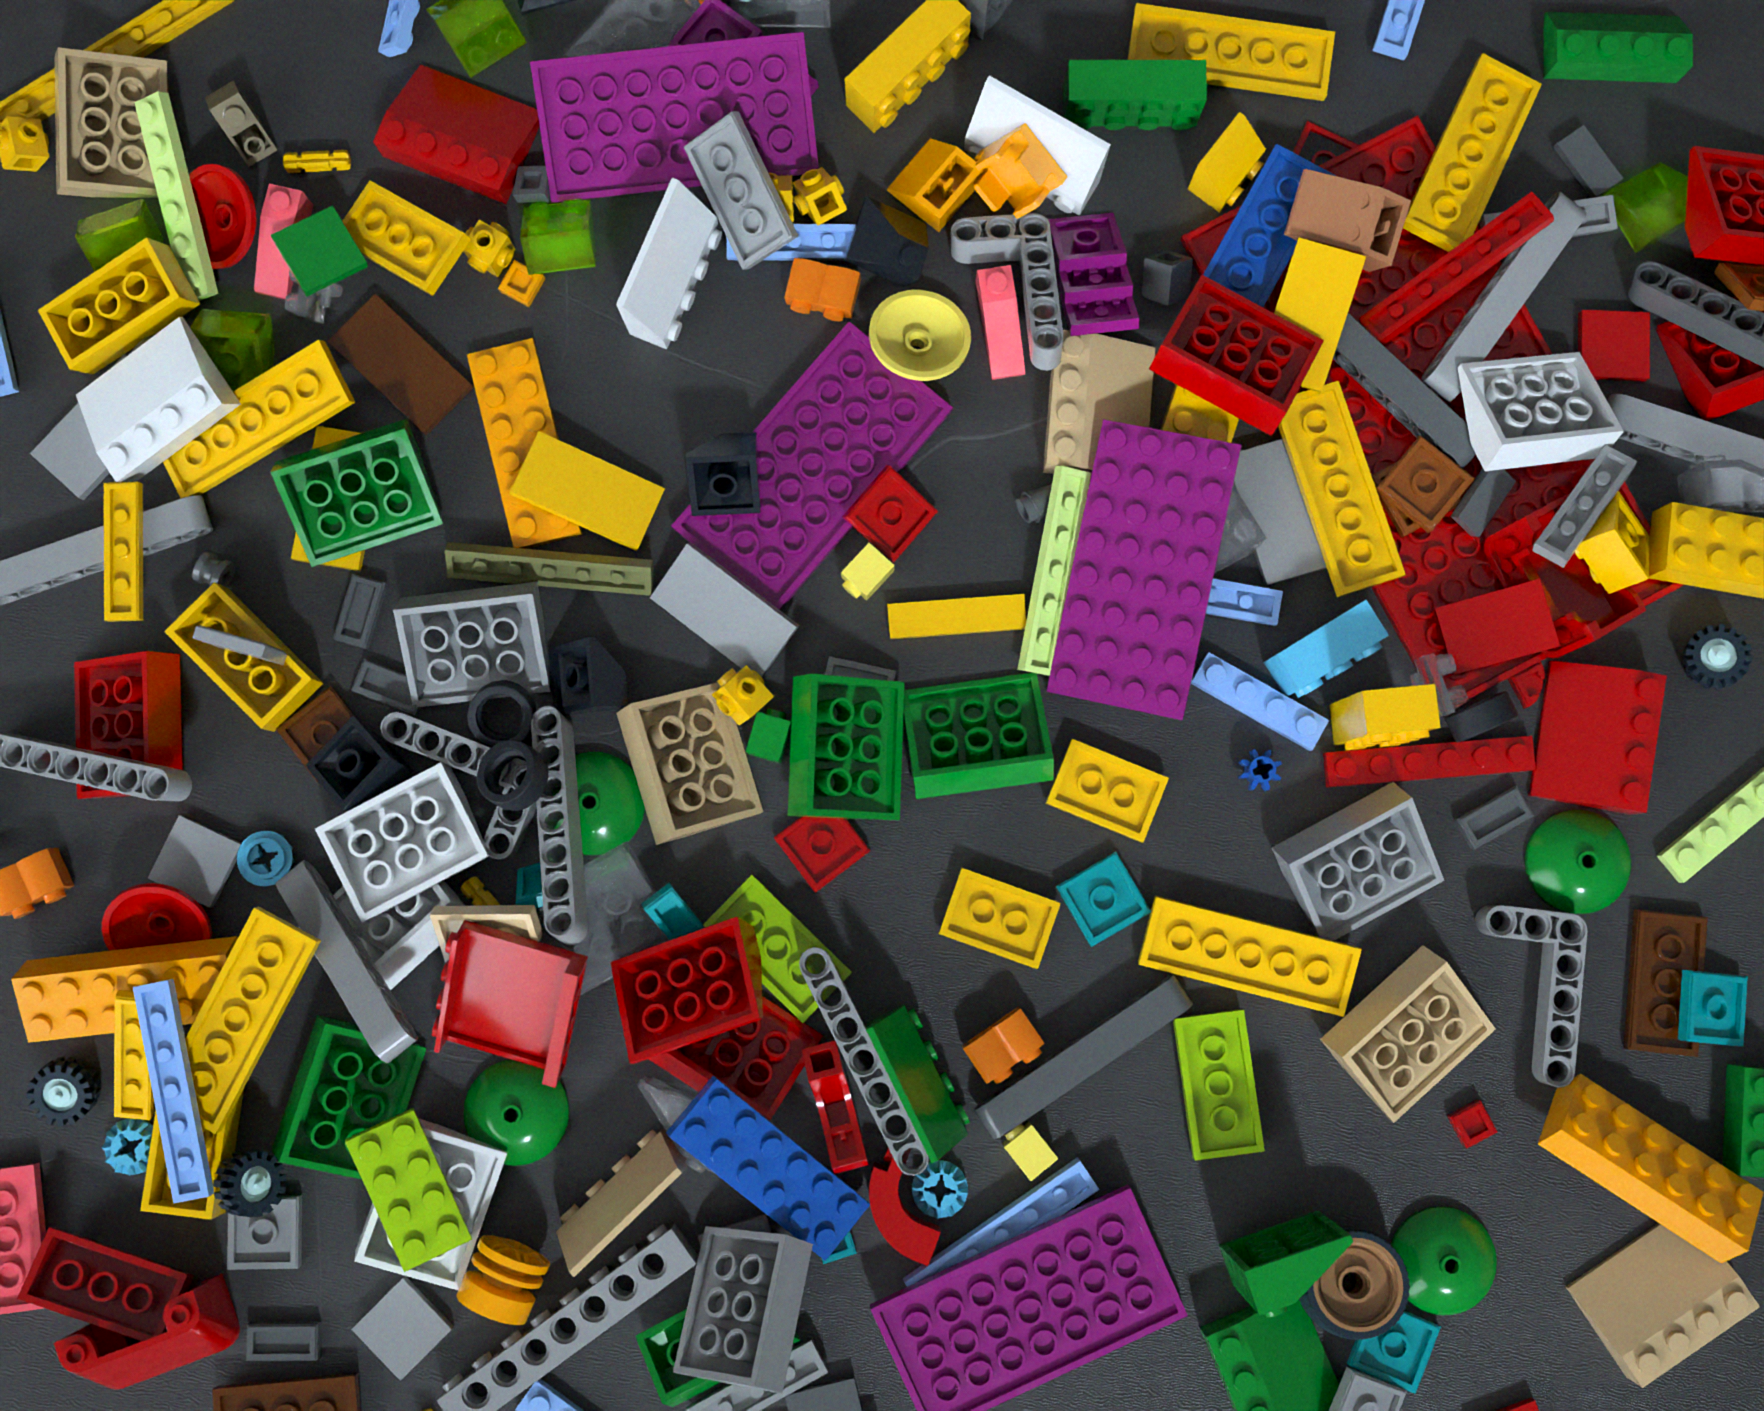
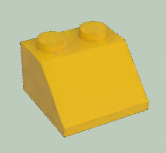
[1188,112,1266,213]
[1575,491,1650,594]

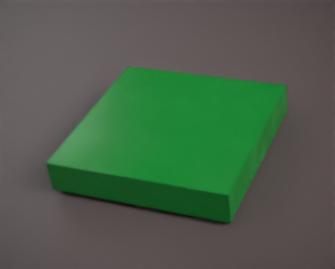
[271,205,368,297]

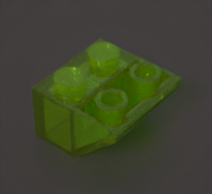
[426,0,527,78]
[520,198,597,275]
[75,199,163,272]

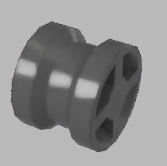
[192,550,236,587]

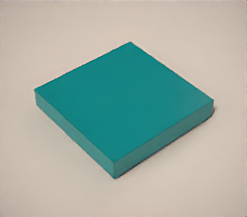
[1055,852,1151,947]
[1678,970,1748,1046]
[1347,1310,1441,1394]

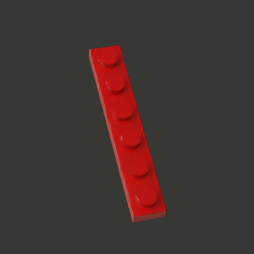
[1358,191,1554,346]
[1323,736,1536,788]

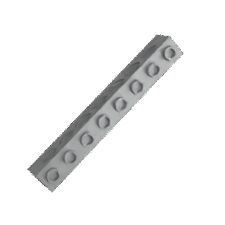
[436,1223,699,1411]

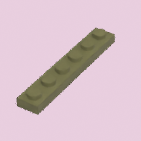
[445,542,654,596]

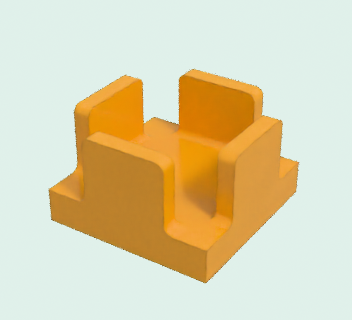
[974,123,1067,219]

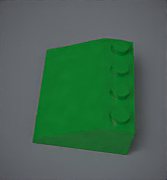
[270,419,443,567]
[903,673,1054,799]
[788,674,904,820]
[866,1004,971,1163]
[271,1015,427,1179]
[1219,1210,1353,1317]
[1199,1300,1339,1411]

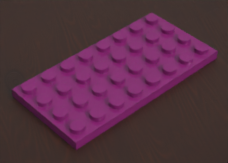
[530,32,819,203]
[671,322,953,610]
[1046,419,1242,720]
[870,1184,1188,1411]

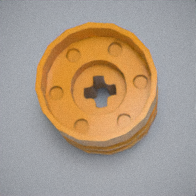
[456,1235,550,1325]

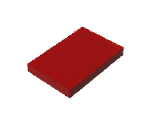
[1435,578,1560,675]

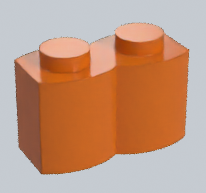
[784,258,861,322]
[0,848,75,919]
[962,1006,1045,1084]

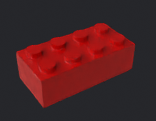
[17,1227,194,1341]

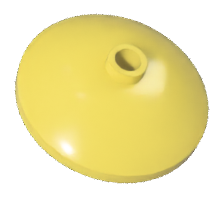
[869,290,971,381]

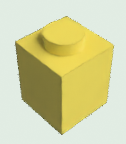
[841,543,895,601]
[1002,1121,1058,1181]

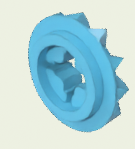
[237,831,295,886]
[101,1118,153,1176]
[912,1160,968,1219]

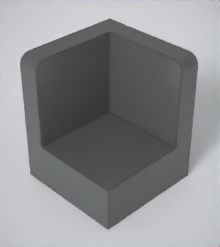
[1142,250,1193,305]

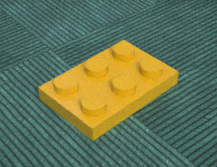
[1045,739,1169,843]
[938,868,1061,969]

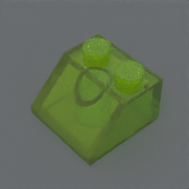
[1602,162,1688,253]
[190,309,275,391]

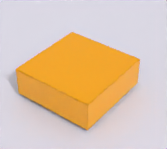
[498,260,546,307]

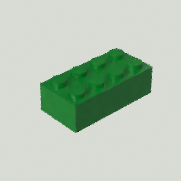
[1062,60,1207,130]

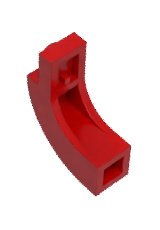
[801,1041,869,1174]
[869,1147,941,1266]

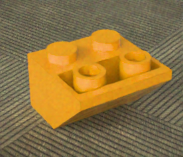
[887,138,983,232]

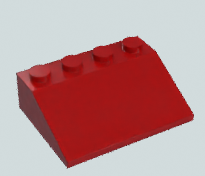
[373,64,540,204]
[1685,146,1764,265]
[1149,274,1324,436]
[1656,296,1764,421]
[74,651,182,799]
[1528,661,1667,815]
[610,916,763,1064]
[649,996,823,1121]

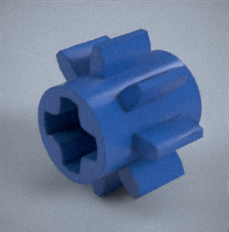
[1238,749,1282,791]

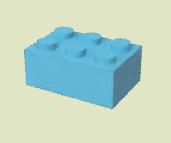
[1263,600,1389,698]

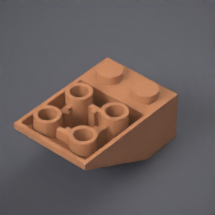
[1284,169,1411,272]

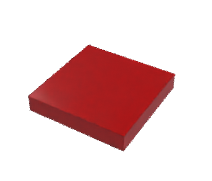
[1578,310,1650,382]
[842,465,938,563]
[773,817,870,893]

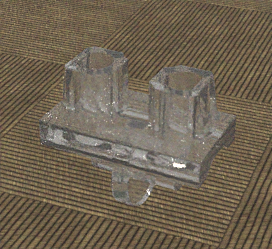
[285,271,343,324]
[1409,653,1468,717]

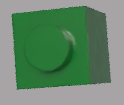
[746,708,791,764]

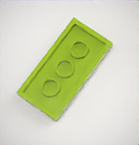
[703,875,852,1023]
[1173,1009,1265,1161]
[345,1107,472,1272]

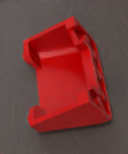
[1484,492,1647,658]
[54,1273,240,1390]

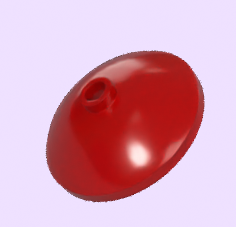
[189,164,257,269]
[102,883,212,951]

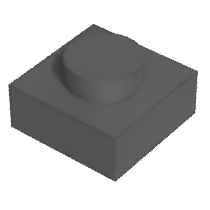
[513,166,550,203]

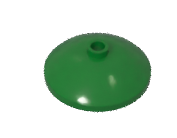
[552,752,645,855]
[1525,810,1631,914]
[464,1059,570,1166]
[1391,1206,1497,1315]

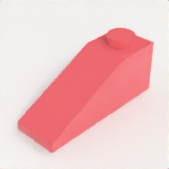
[254,183,314,300]
[975,265,1025,380]

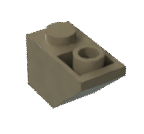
[205,80,277,167]

